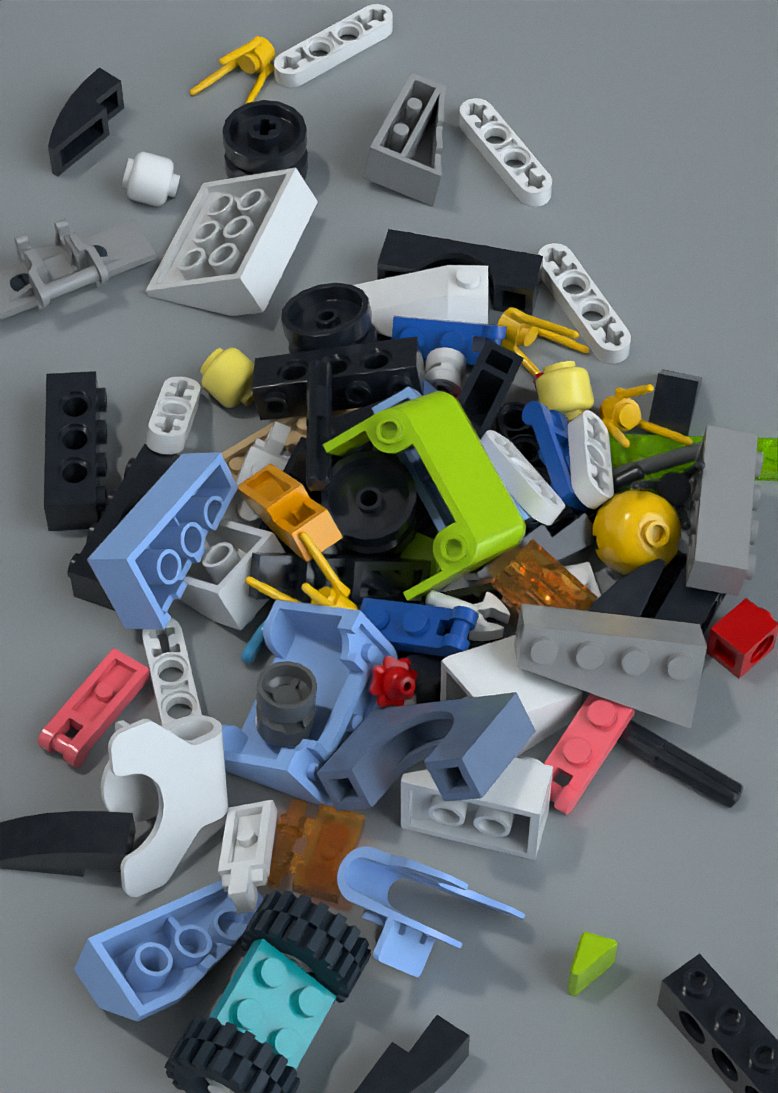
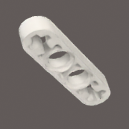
[274,4,393,88]
[459,98,552,207]
[538,243,631,364]
[142,618,202,725]

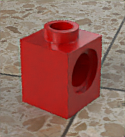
[706,598,778,679]

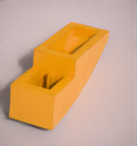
[237,463,343,562]

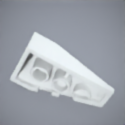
[354,265,488,352]

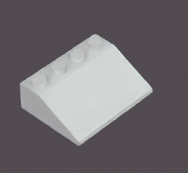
[146,168,318,316]

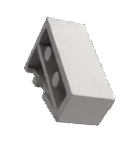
[363,72,446,206]

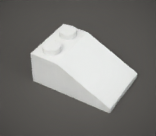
[179,519,285,630]
[401,757,553,860]

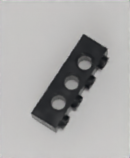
[251,336,425,421]
[44,371,107,531]
[657,953,778,1093]

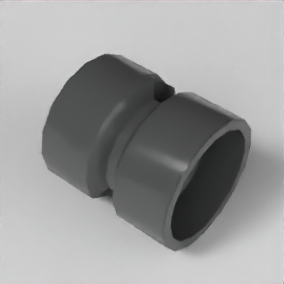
[255,661,317,747]

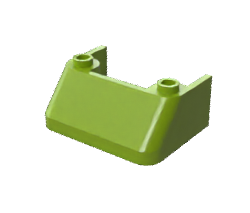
[323,391,526,601]

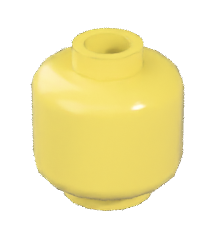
[200,347,254,408]
[536,361,594,423]

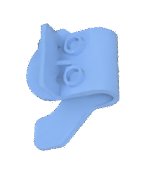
[337,846,526,978]

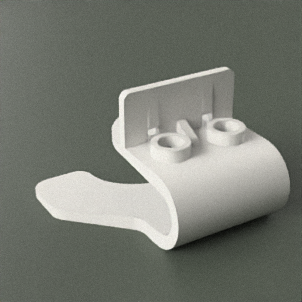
[101,715,228,897]

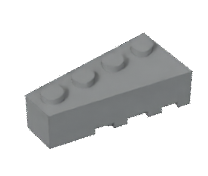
[686,425,763,596]
[514,603,707,729]

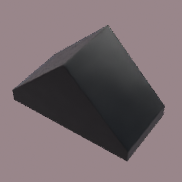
[646,369,702,442]

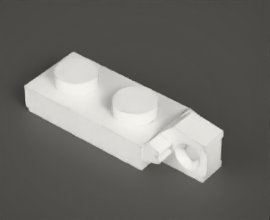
[222,421,291,528]
[218,800,278,914]

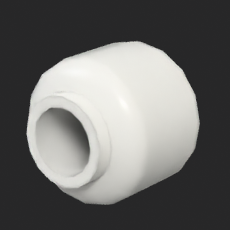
[121,152,180,207]

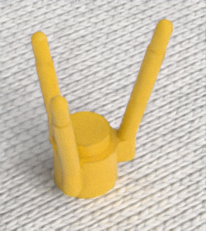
[189,35,276,104]
[497,307,589,376]
[599,384,693,448]
[245,532,357,610]

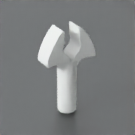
[425,590,510,641]

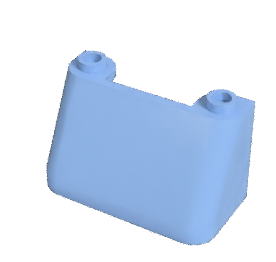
[222,600,397,806]

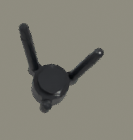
[631,461,705,530]

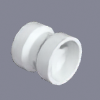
[424,347,467,398]

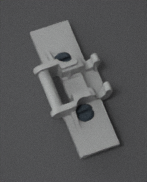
[0,218,157,320]

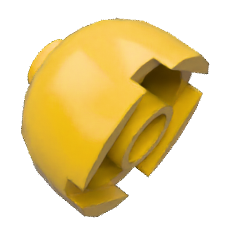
[593,490,682,575]

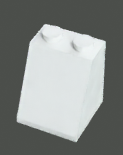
[440,635,583,757]

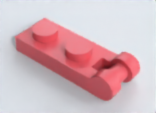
[38,648,151,768]
[544,693,635,815]

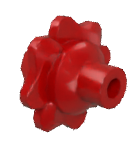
[369,656,418,707]

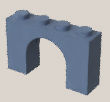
[317,692,536,811]

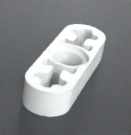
[146,377,201,454]
[568,410,614,509]
[480,430,565,525]

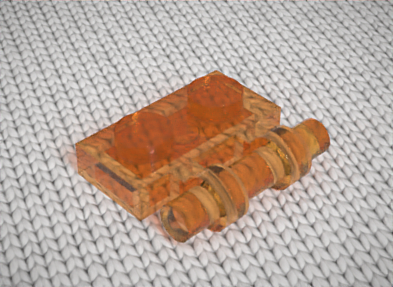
[491,538,598,611]
[265,799,366,904]

